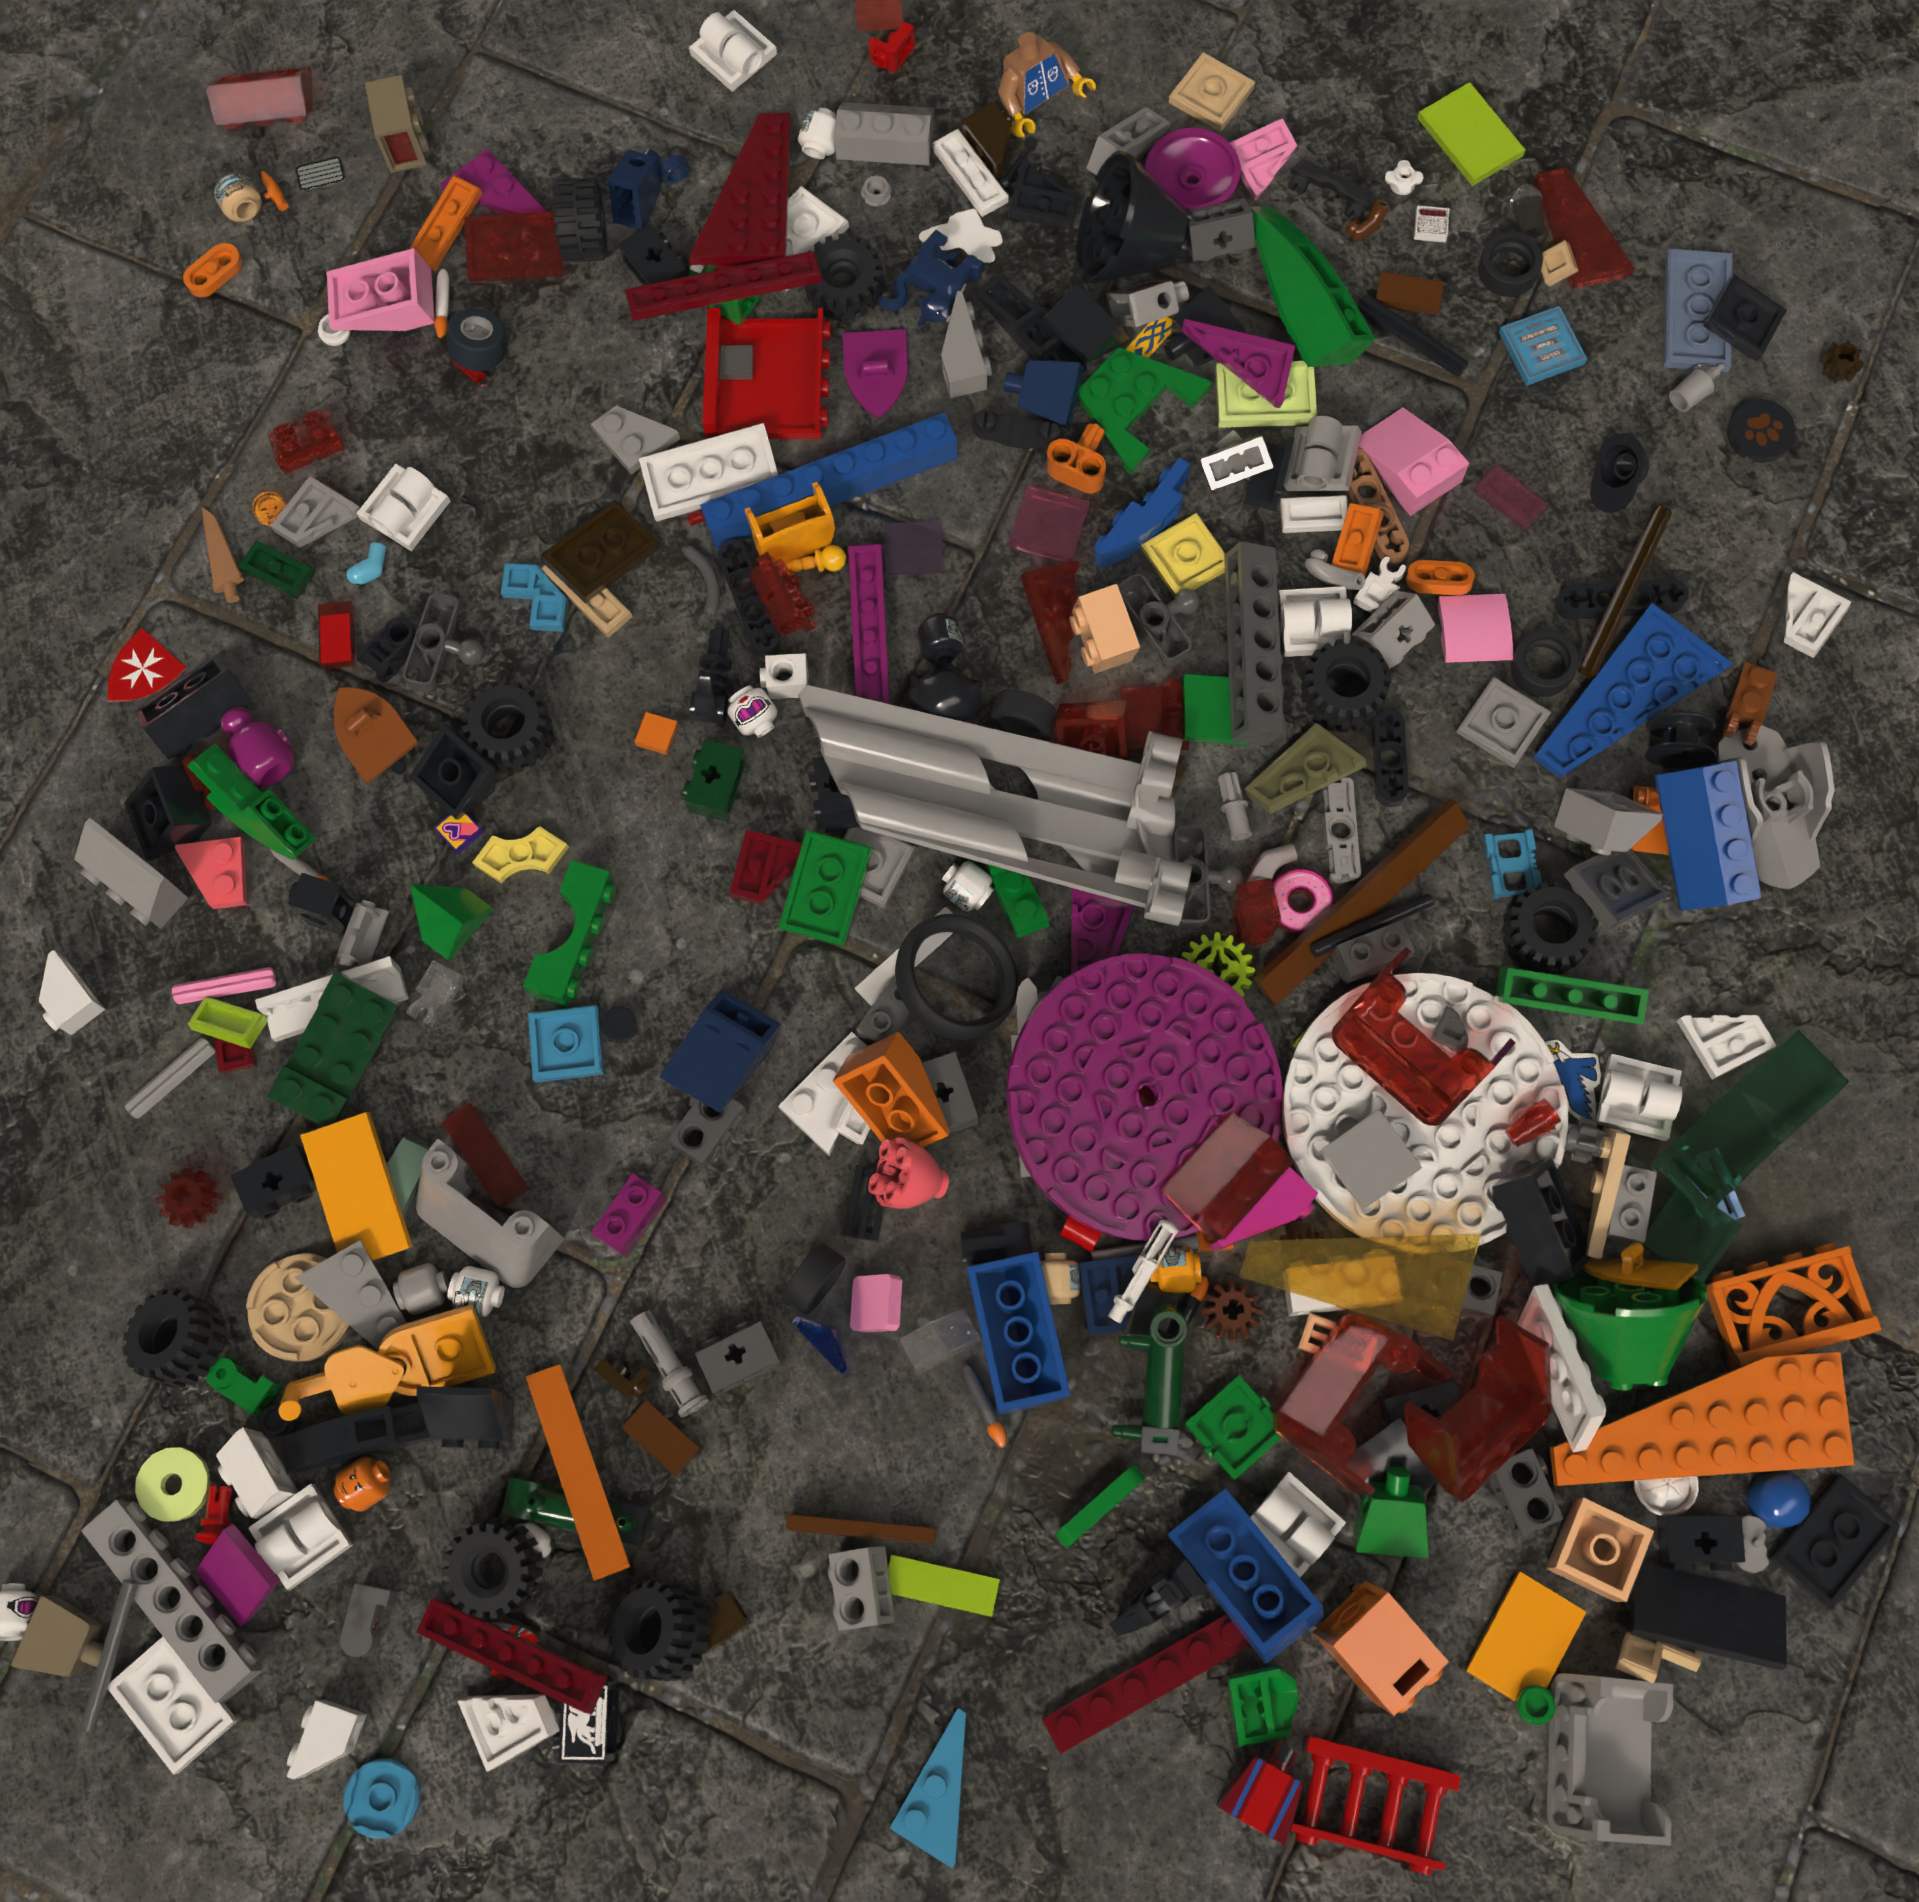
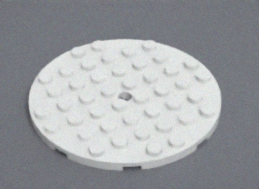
[1282,973,1568,1255]

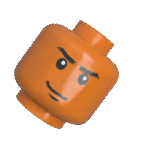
[333,1456,391,1512]

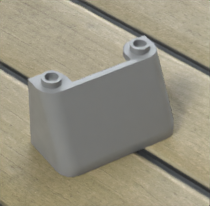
[416,1139,565,1288]
[1547,1673,1674,1846]

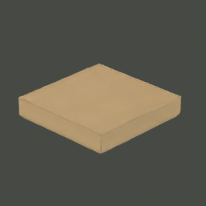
[1169,52,1255,133]

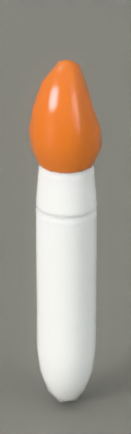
[434,269,449,339]

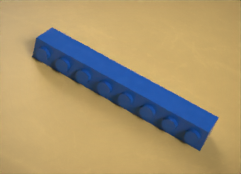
[700,412,958,550]

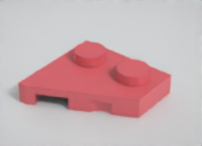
[175,837,247,909]

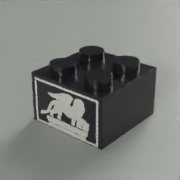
[553,1680,620,1763]

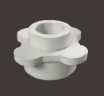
[1385,160,1423,195]

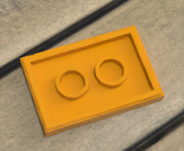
[1464,1571,1586,1702]

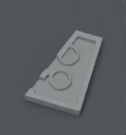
[295,1240,408,1350]

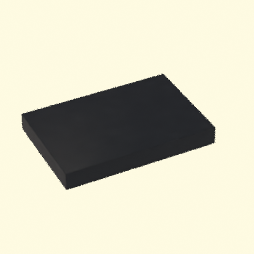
[1769,1474,1901,1611]

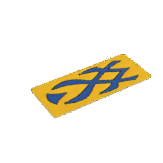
[1126,317,1172,358]

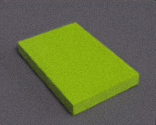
[1417,82,1525,186]

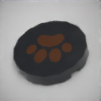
[1727,399,1796,463]

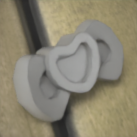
[1737,1514,1769,1573]

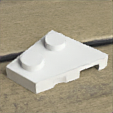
[1784,572,1851,658]

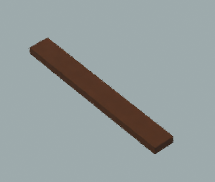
[1254,799,1470,1006]

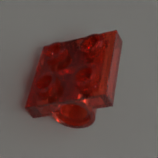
[268,409,346,475]
[749,552,817,635]

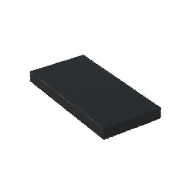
[1630,1562,1787,1671]

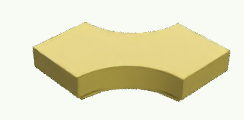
[472,826,569,884]

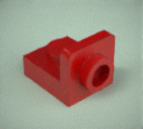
[868,21,916,73]

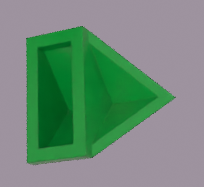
[410,884,493,962]

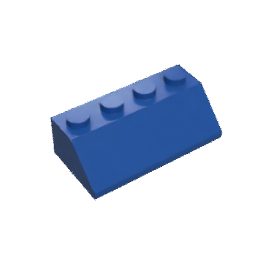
[1654,761,1762,911]
[967,1252,1071,1415]

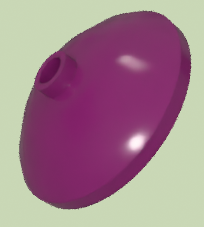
[1146,128,1241,210]

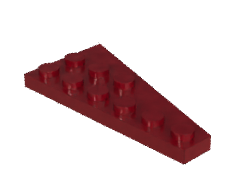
[689,113,791,265]

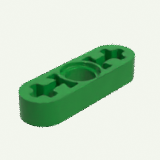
[1054,1463,1147,1549]

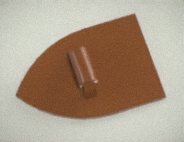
[334,687,420,784]

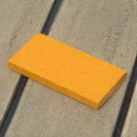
[300,1112,413,1261]

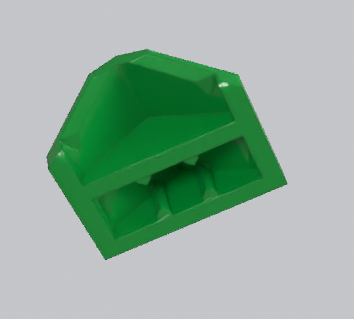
[1228,1665,1299,1747]

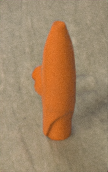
[261,171,289,211]

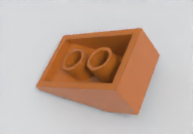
[832,1031,950,1147]

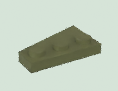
[1244,723,1367,814]

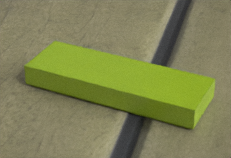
[888,1555,1000,1617]

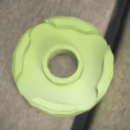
[135,1447,211,1522]

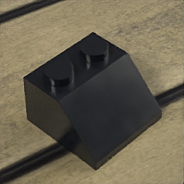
[124,766,212,861]

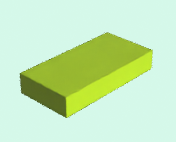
[188,996,267,1049]

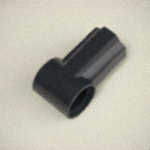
[960,1222,1033,1264]

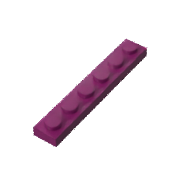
[848,544,890,704]

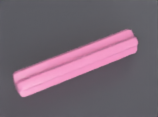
[172,967,277,1004]

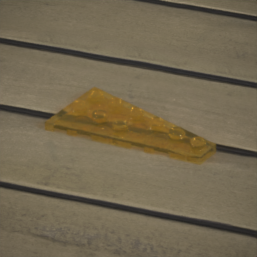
[1239,1234,1481,1341]

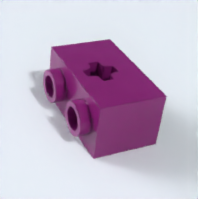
[591,1173,667,1259]

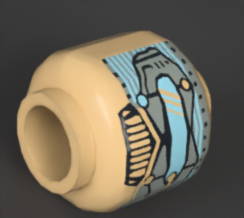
[214,173,262,222]
[1040,1253,1080,1305]

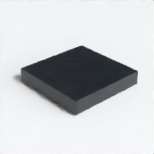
[1703,274,1787,361]

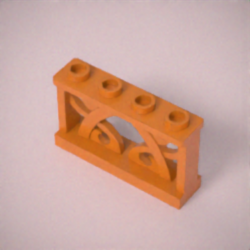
[1706,1243,1882,1370]

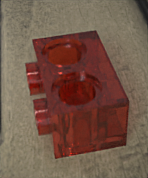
[1230,878,1281,946]

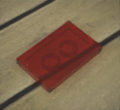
[464,211,564,283]

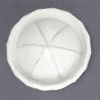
[1634,1476,1699,1516]

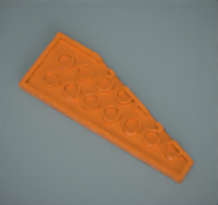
[1550,1352,1855,1486]

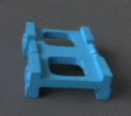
[1483,829,1542,899]

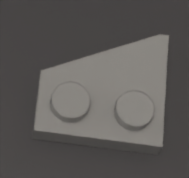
[591,406,680,475]
[271,476,360,547]

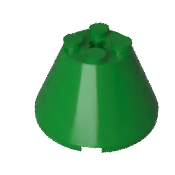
[1553,1269,1707,1390]

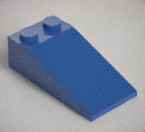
[1168,1488,1324,1664]

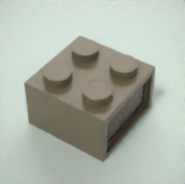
[365,75,430,173]

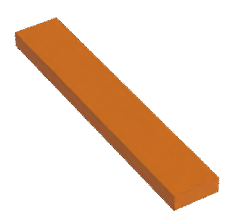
[526,1364,630,1581]

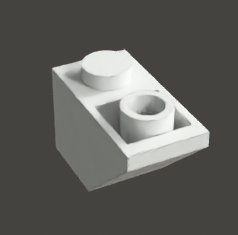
[287,1700,367,1779]

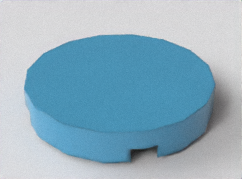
[343,1759,421,1838]

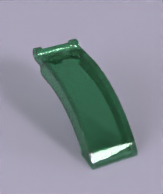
[1649,1029,1850,1219]

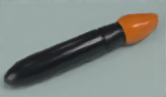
[1169,1276,1209,1333]

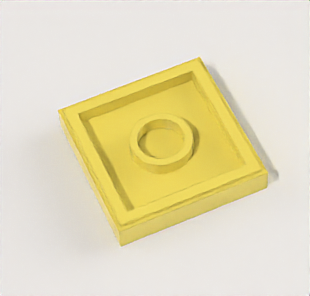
[1141,513,1225,597]

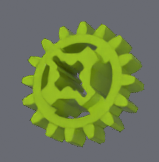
[1181,932,1255,997]

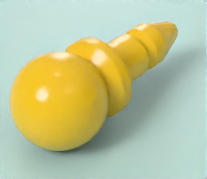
[783,545,846,573]

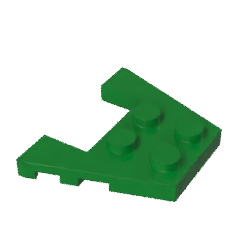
[1077,347,1212,475]

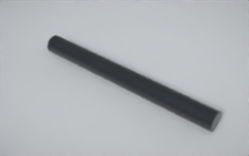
[1310,893,1434,958]

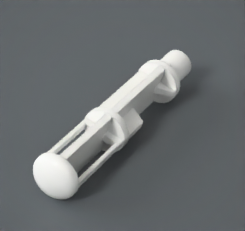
[1108,1220,1178,1323]

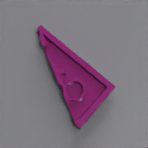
[440,149,555,230]
[1181,319,1295,408]

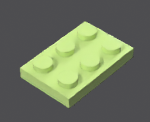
[1215,361,1317,428]

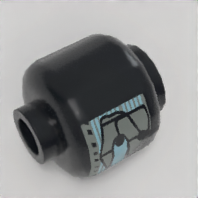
[917,613,963,665]

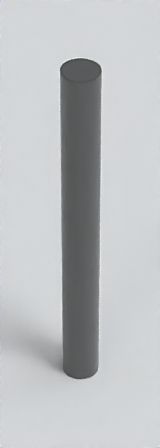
[80,1579,138,1733]

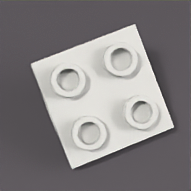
[689,10,777,92]
[356,464,450,551]
[1279,586,1352,657]
[1596,1054,1682,1141]
[1250,1472,1346,1578]
[248,1484,353,1590]

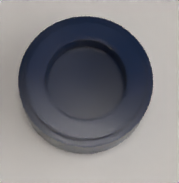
[659,155,690,184]

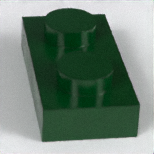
[238,540,315,600]

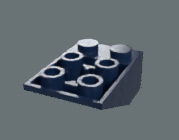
[660,989,781,1113]

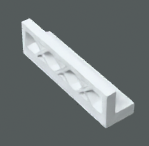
[255,956,409,1042]

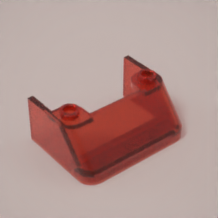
[1332,947,1516,1126]
[1273,1314,1454,1495]
[1404,1315,1552,1502]

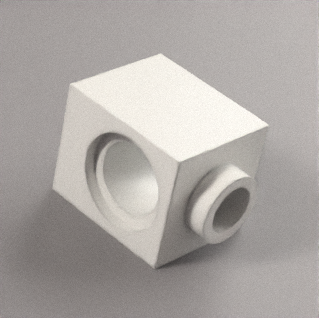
[760,653,809,699]

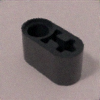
[1125,1282,1178,1354]

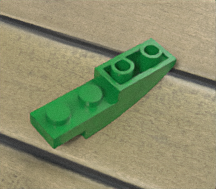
[187,743,317,860]
[983,863,1049,938]

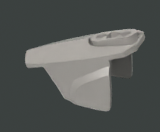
[1717,725,1835,890]

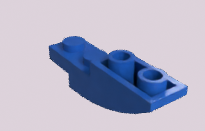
[1094,458,1190,568]

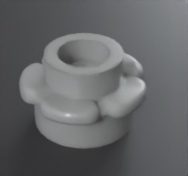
[861,176,892,207]

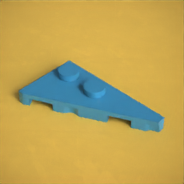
[889,1708,966,1869]

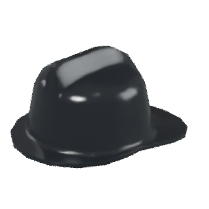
[1590,433,1649,513]

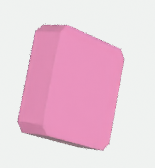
[850,1274,903,1333]

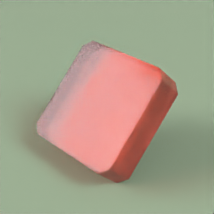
[855,0,903,31]

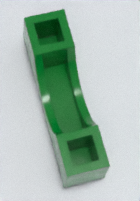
[523,860,617,1007]

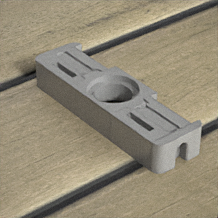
[1322,777,1361,884]

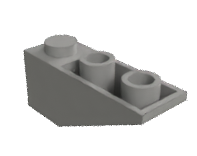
[941,290,992,399]

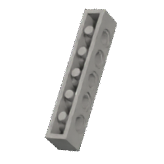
[81,1500,262,1703]

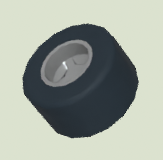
[447,308,506,371]

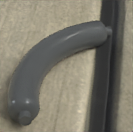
[682,546,720,618]

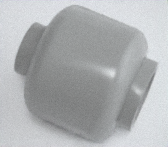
[393,1263,449,1315]

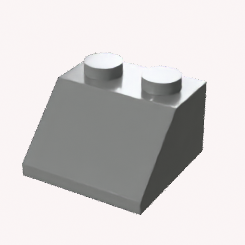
[1554,788,1663,855]

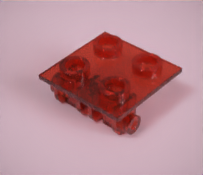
[1121,678,1189,750]

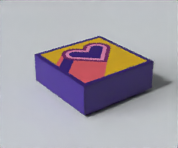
[434,813,484,855]

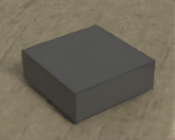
[720,345,754,380]

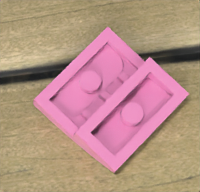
[1437,594,1513,663]

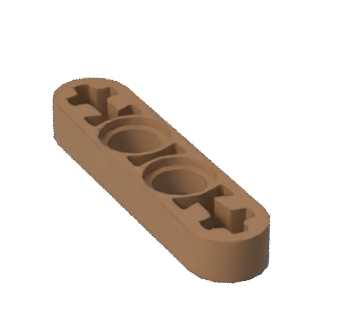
[1348,448,1409,565]

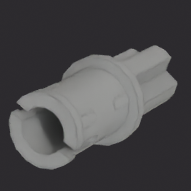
[1218,772,1252,841]

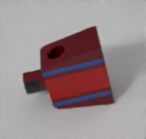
[1216,1742,1303,1846]

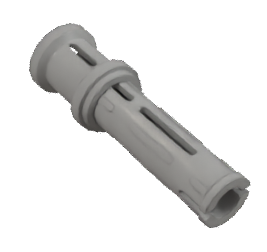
[630,1310,709,1417]

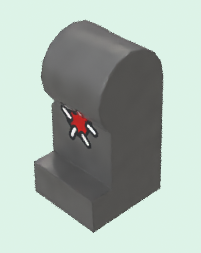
[340,1583,399,1657]

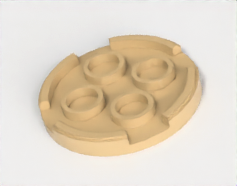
[246,1253,351,1362]

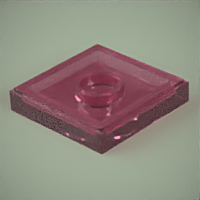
[1009,485,1090,564]

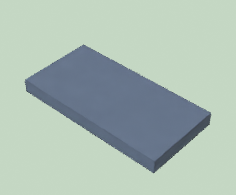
[1663,248,1733,372]

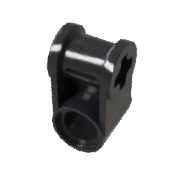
[356,617,417,683]

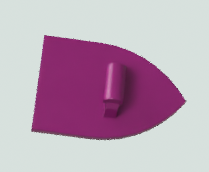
[842,329,908,419]

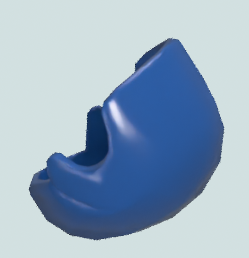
[1747,1471,1811,1528]

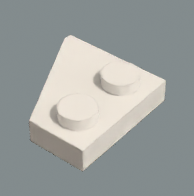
[1677,1015,1777,1080]

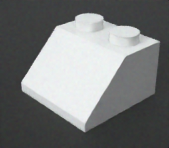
[216,1427,299,1519]

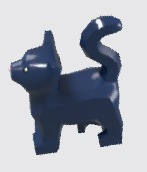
[877,230,984,326]

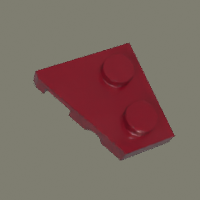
[729,829,802,905]

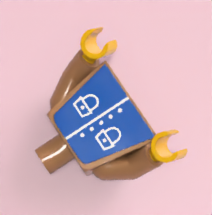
[998,32,1096,138]

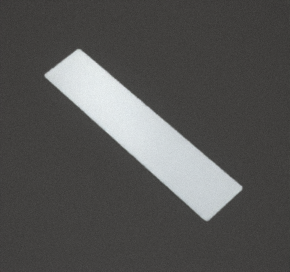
[855,907,953,1006]

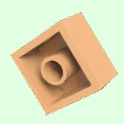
[1069,584,1140,674]
[1546,1498,1654,1602]

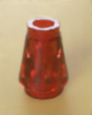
[1504,1098,1561,1148]

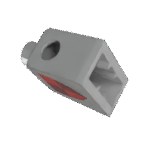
[1106,280,1189,327]

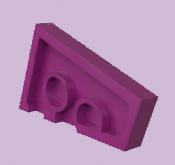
[1071,888,1135,974]

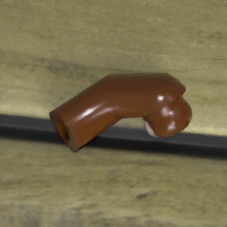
[1346,199,1390,241]

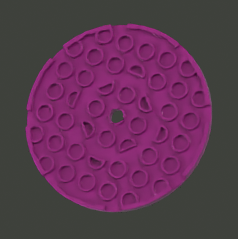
[1006,953,1283,1241]

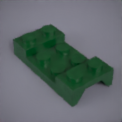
[267,971,402,1127]

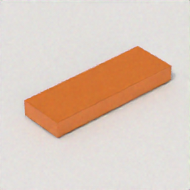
[408,175,483,272]

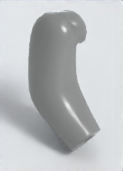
[1305,549,1365,590]
[1246,844,1297,897]

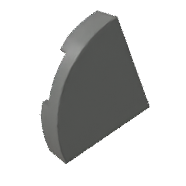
[1431,1006,1468,1054]

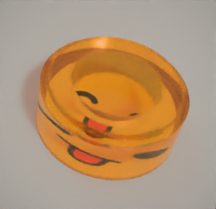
[252,491,286,526]

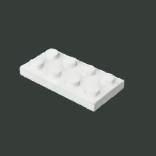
[639,423,778,522]
[1517,1284,1606,1452]

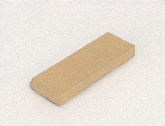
[541,565,632,638]

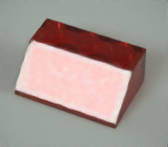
[206,67,313,130]
[1160,1113,1295,1240]

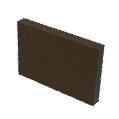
[541,500,659,603]

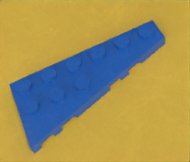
[1532,603,1733,779]

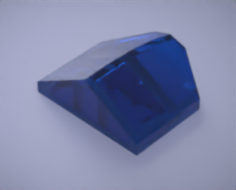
[792,1316,850,1379]

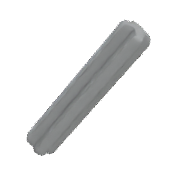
[124,1038,215,1118]

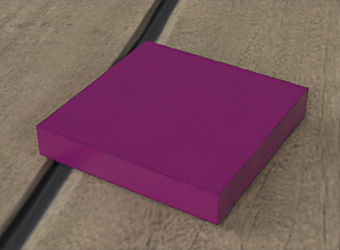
[195,1524,280,1627]

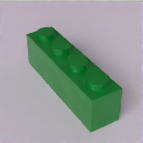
[1495,966,1649,1025]

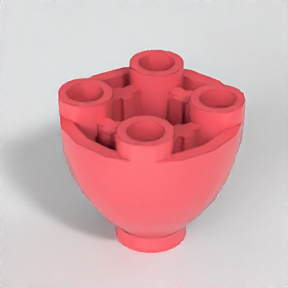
[868,1137,949,1209]

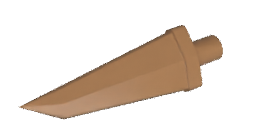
[202,507,244,603]

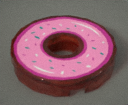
[1266,867,1336,936]

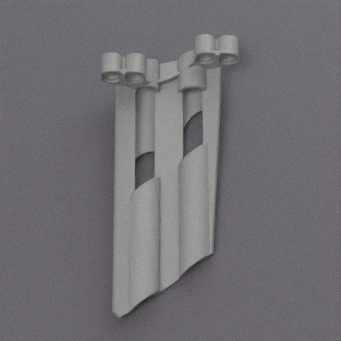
[798,685,1192,926]

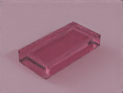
[1474,465,1548,532]

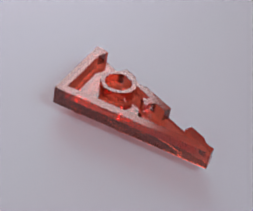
[1020,561,1080,685]

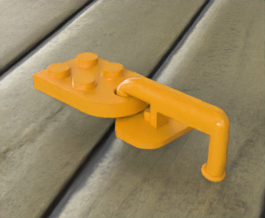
[278,1304,496,1421]

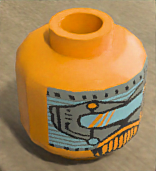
[1150,1246,1202,1293]

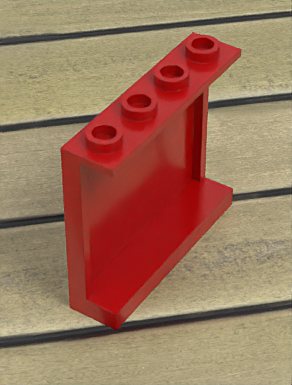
[702,308,831,439]

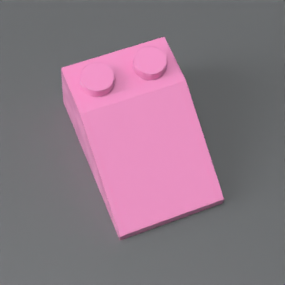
[327,248,435,331]
[1358,407,1469,516]

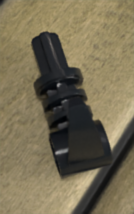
[689,628,733,724]

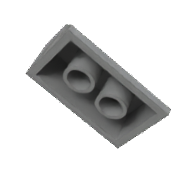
[834,102,935,165]
[74,817,188,929]

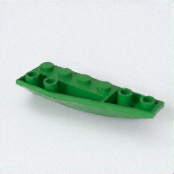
[1249,206,1375,367]

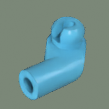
[346,543,386,584]

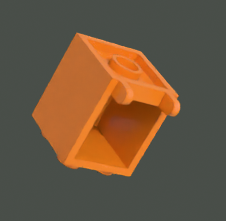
[1312,1581,1449,1716]

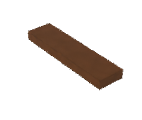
[786,1514,936,1545]

